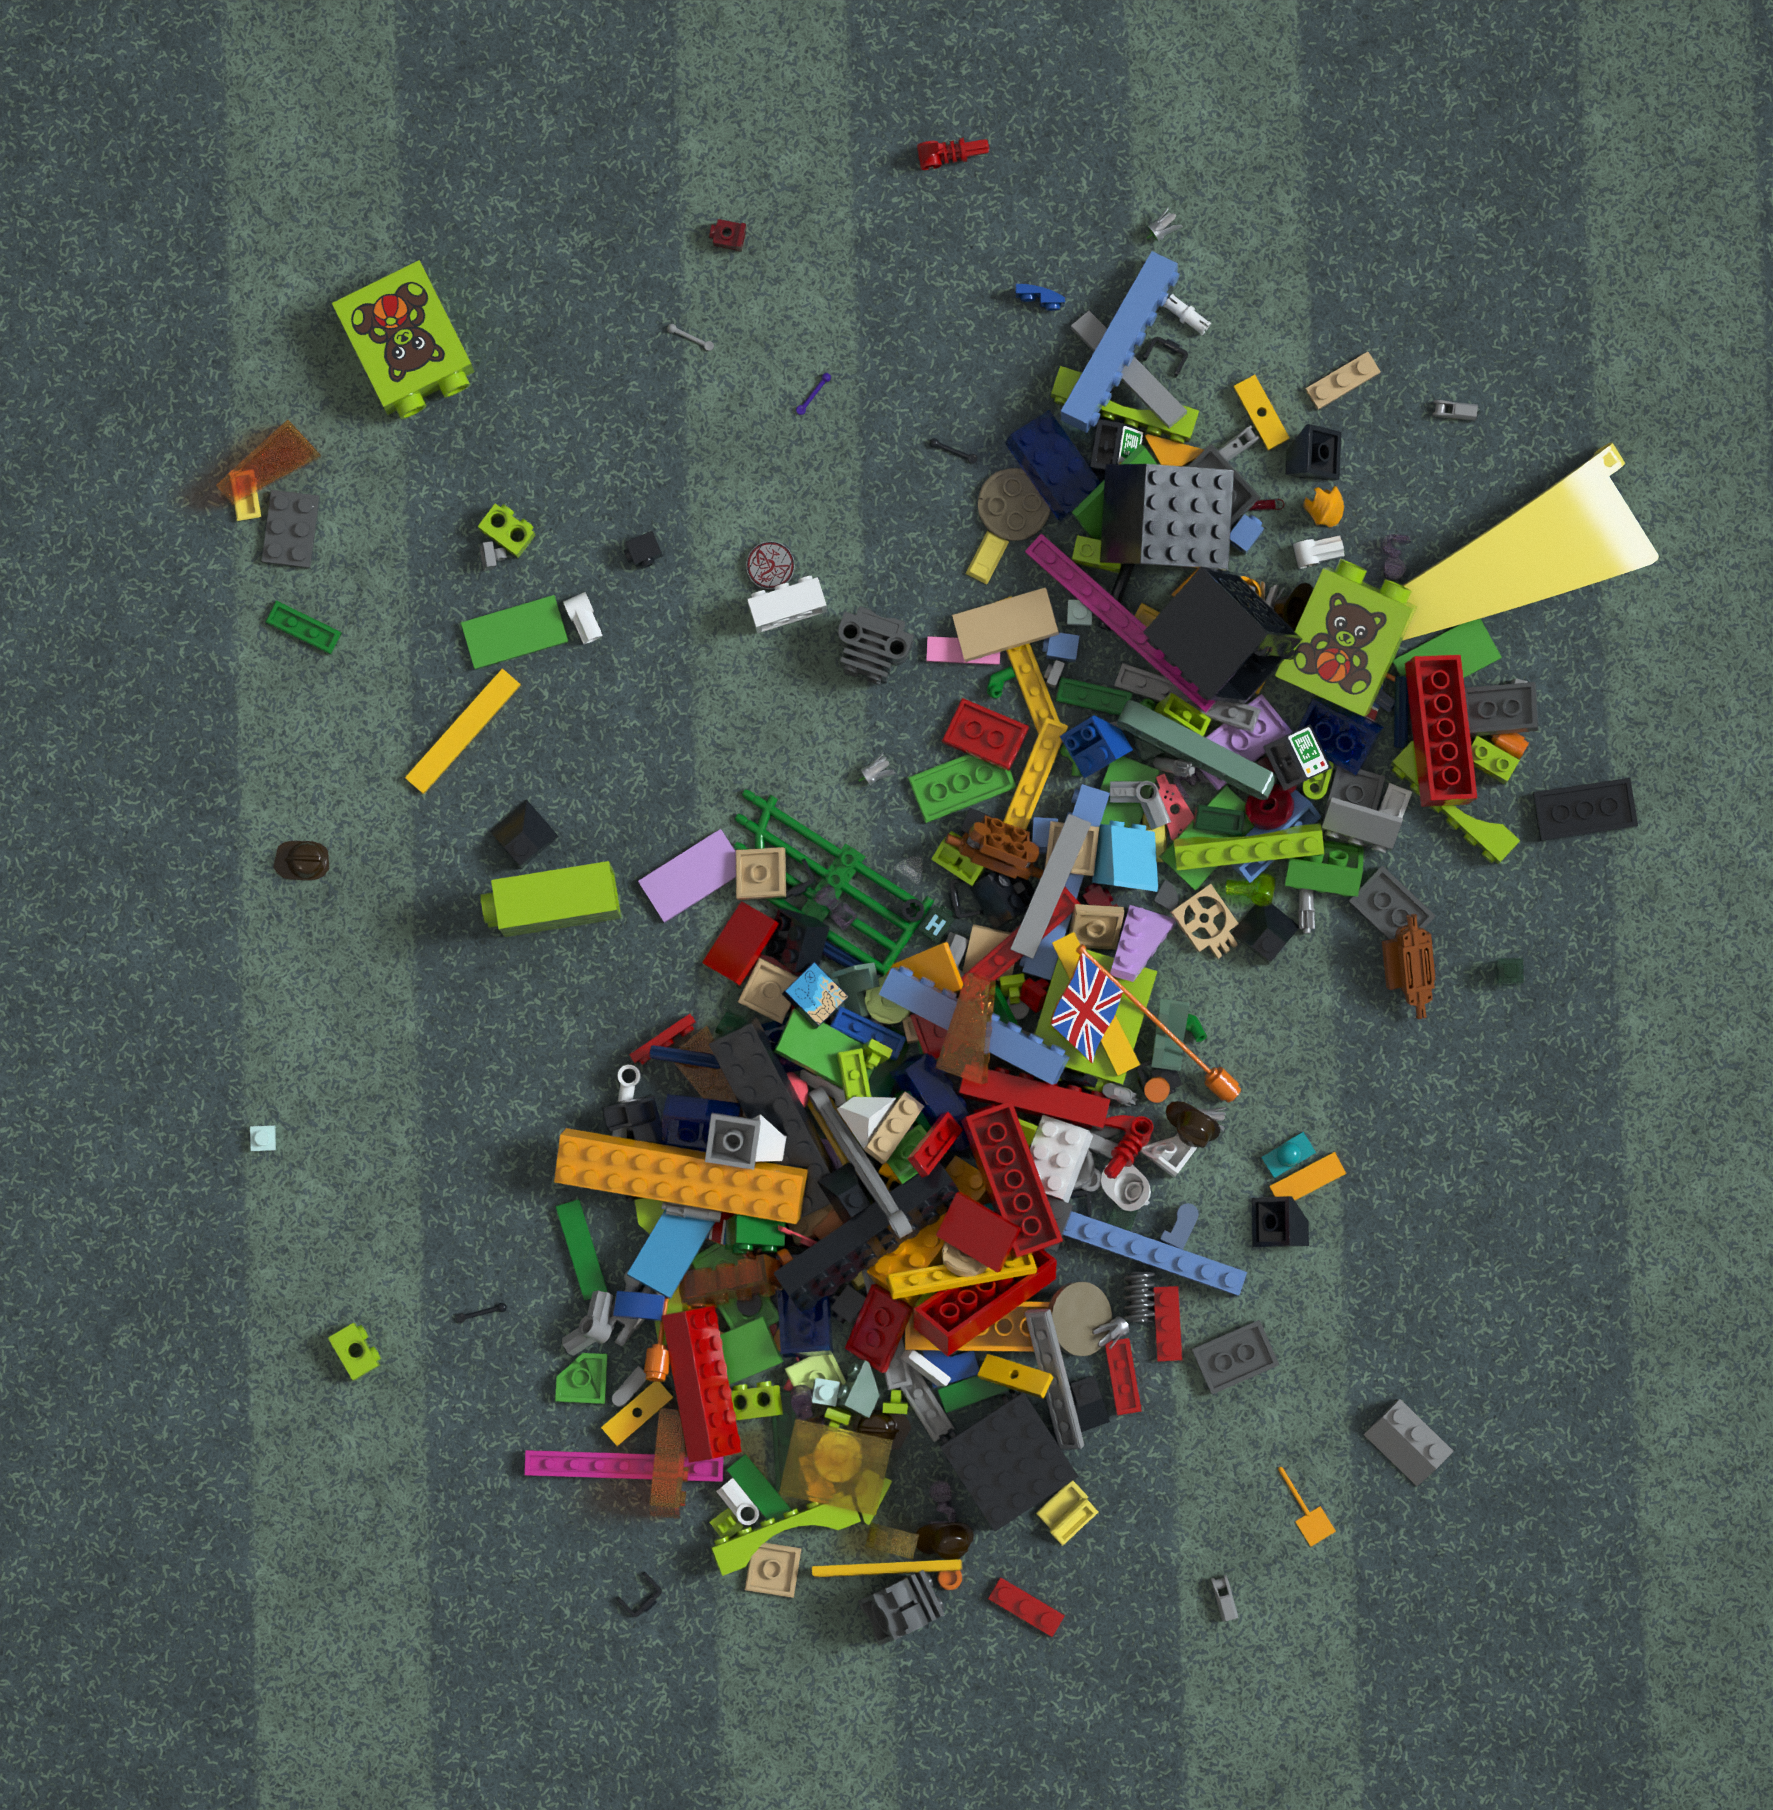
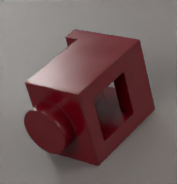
[709,219,747,252]
[1082,883,1119,907]

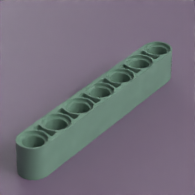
[1117,700,1277,800]

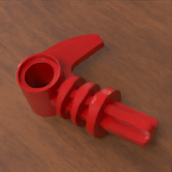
[917,138,989,170]
[1104,1115,1153,1179]

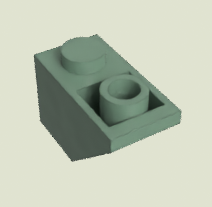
[836,1360,880,1418]

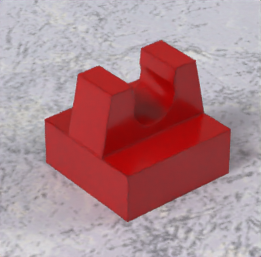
[1019,978,1050,1013]

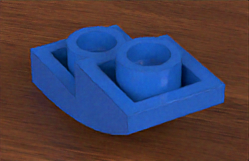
[1016,284,1065,311]
[613,1291,666,1322]

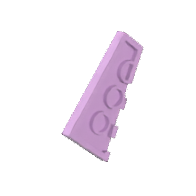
[1110,905,1176,982]

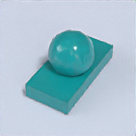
[1261,1132,1316,1178]

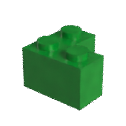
[725,1214,785,1255]

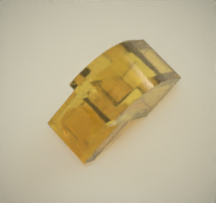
[865,1522,919,1559]

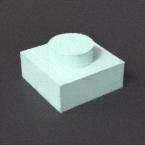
[1067,600,1092,626]
[250,1126,276,1151]
[811,1378,840,1406]

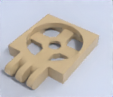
[1170,884,1238,959]

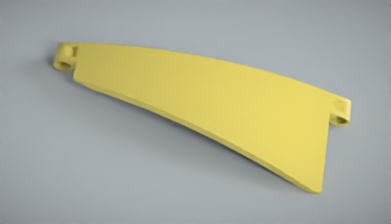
[1402,442,1658,641]

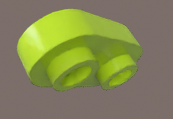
[1302,752,1334,801]

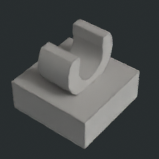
[479,541,507,571]

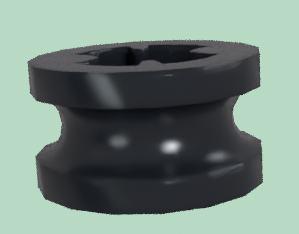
[902,899,924,922]

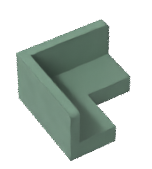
[827,963,880,1023]
[1151,999,1190,1071]

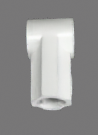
[1293,536,1345,569]
[563,592,602,644]
[716,1478,759,1525]

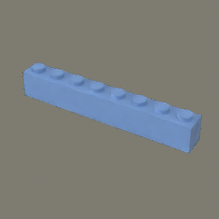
[1061,251,1180,433]
[1019,784,1110,981]
[878,966,1070,1085]
[1063,1211,1247,1296]

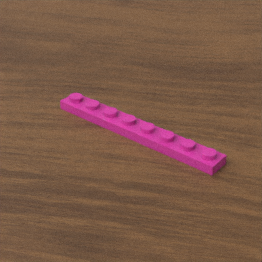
[525,1450,724,1482]

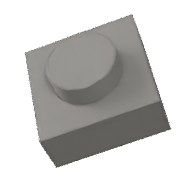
[1044,660,1065,689]

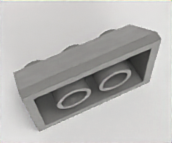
[1321,797,1403,853]
[1363,1399,1453,1486]

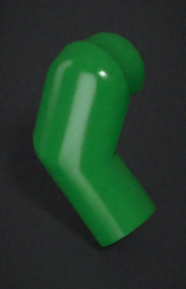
[987,666,1016,699]
[1185,1014,1207,1042]

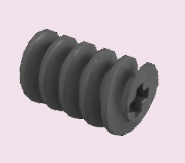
[1124,1272,1155,1322]

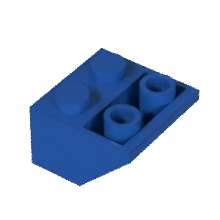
[1060,715,1133,779]

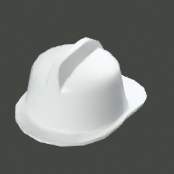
[1101,1165,1151,1211]

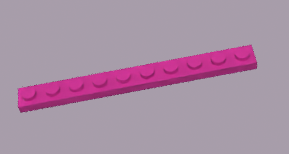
[1025,534,1216,713]

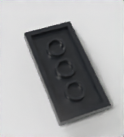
[1533,778,1638,841]

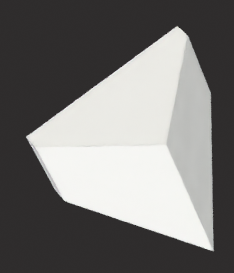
[837,1097,896,1149]
[753,1115,787,1162]
[1140,1133,1197,1178]

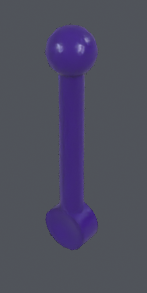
[796,373,831,415]

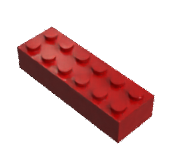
[1405,655,1477,807]
[958,1061,1110,1131]
[961,1101,1063,1261]
[914,1250,1057,1357]
[662,1305,742,1463]

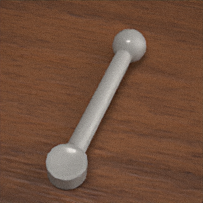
[667,324,714,351]

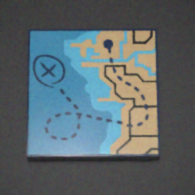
[782,962,849,1029]

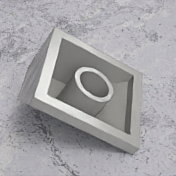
[705,1113,761,1170]

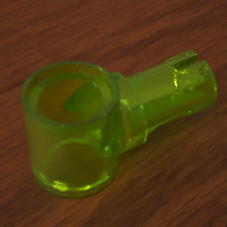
[1226,874,1276,906]

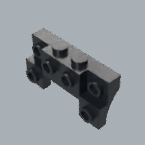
[601,1094,669,1202]

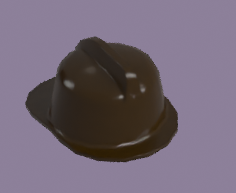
[1273,582,1314,631]
[273,841,330,880]
[1165,1101,1221,1148]
[853,1409,911,1450]
[914,1522,974,1560]

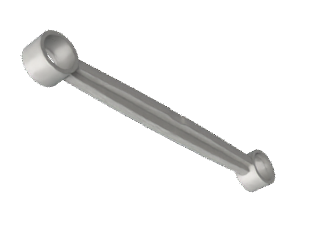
[808,1086,913,1239]

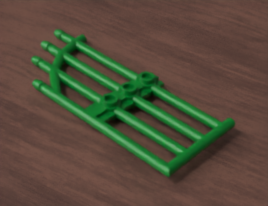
[733,789,934,976]

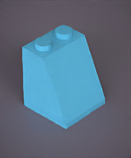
[1092,820,1158,892]

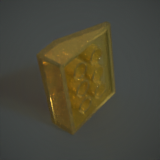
[779,1419,893,1516]

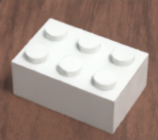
[747,576,827,633]
[1030,1115,1093,1203]

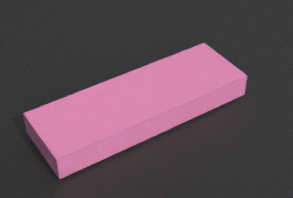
[926,637,1000,665]

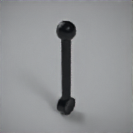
[930,438,978,464]
[456,1303,507,1323]

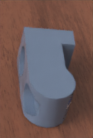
[1160,1203,1199,1250]

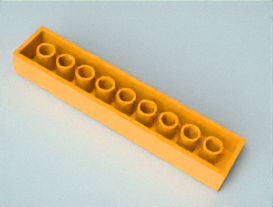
[554,1128,808,1224]

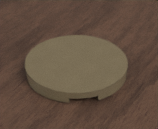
[978,468,1051,541]
[1048,1282,1112,1356]

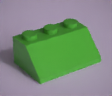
[1285,840,1364,897]

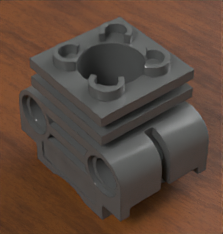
[838,606,914,685]
[858,1570,945,1646]

